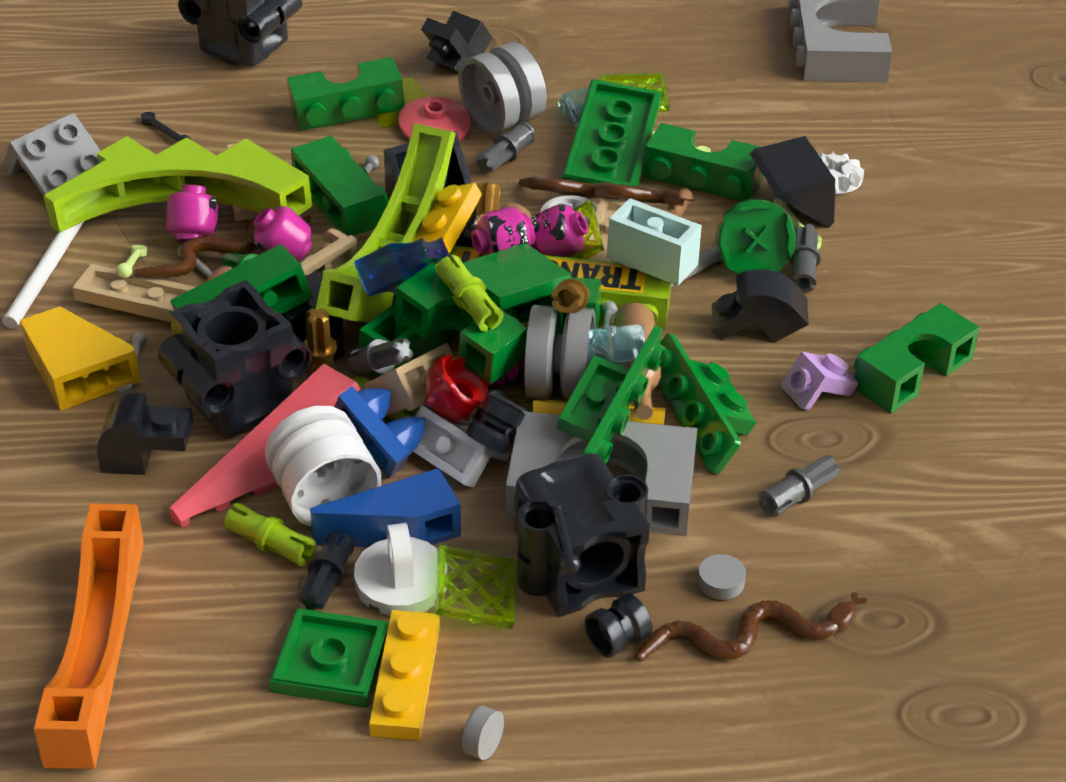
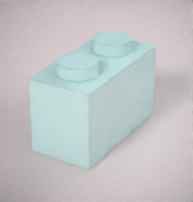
[607,198,702,286]

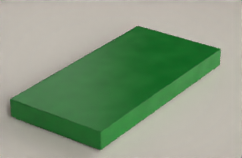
[562,79,662,187]

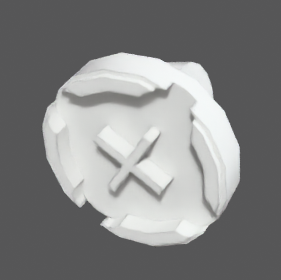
[354,523,448,616]

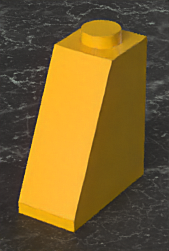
[20,306,142,411]

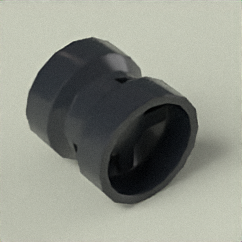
[465,393,526,454]
[584,593,652,658]

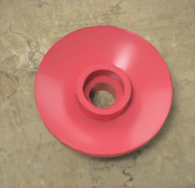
[398,96,471,141]

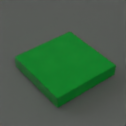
[463,243,571,311]
[269,608,389,707]

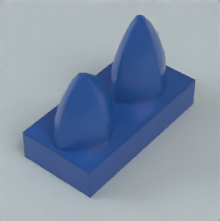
[334,386,426,478]

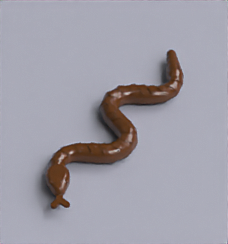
[519,176,695,206]
[133,215,311,279]
[634,592,867,662]

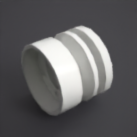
[264,406,382,527]

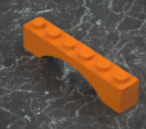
[34,503,144,769]

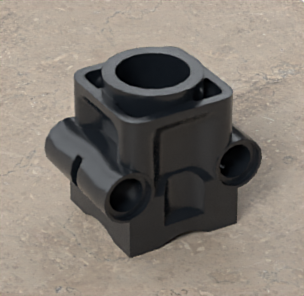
[178,0,302,66]
[157,280,312,435]
[515,453,650,617]

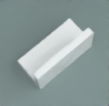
[413,405,510,488]

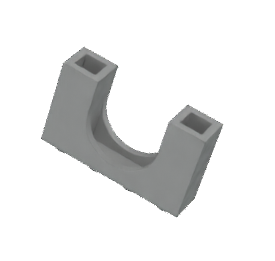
[788,0,892,82]
[506,411,697,536]

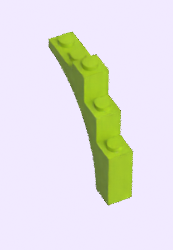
[315,123,456,322]
[43,136,312,233]

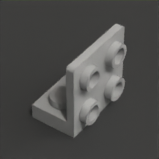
[3,113,101,195]

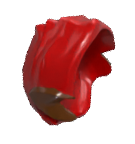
[424,354,488,424]

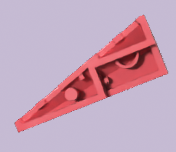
[169,364,361,528]

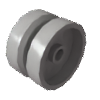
[458,41,547,135]
[525,305,597,401]

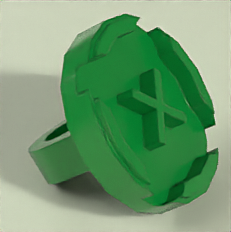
[715,199,796,274]

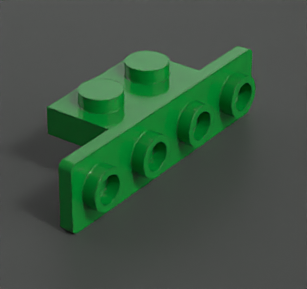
[557,326,666,464]
[658,333,757,474]

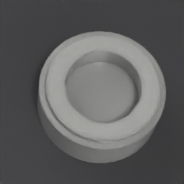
[698,554,746,600]
[462,705,504,760]

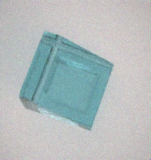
[558,87,589,127]
[589,324,645,363]

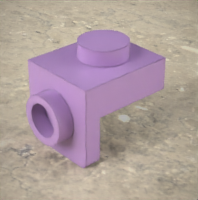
[781,352,859,410]

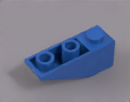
[310,468,461,547]

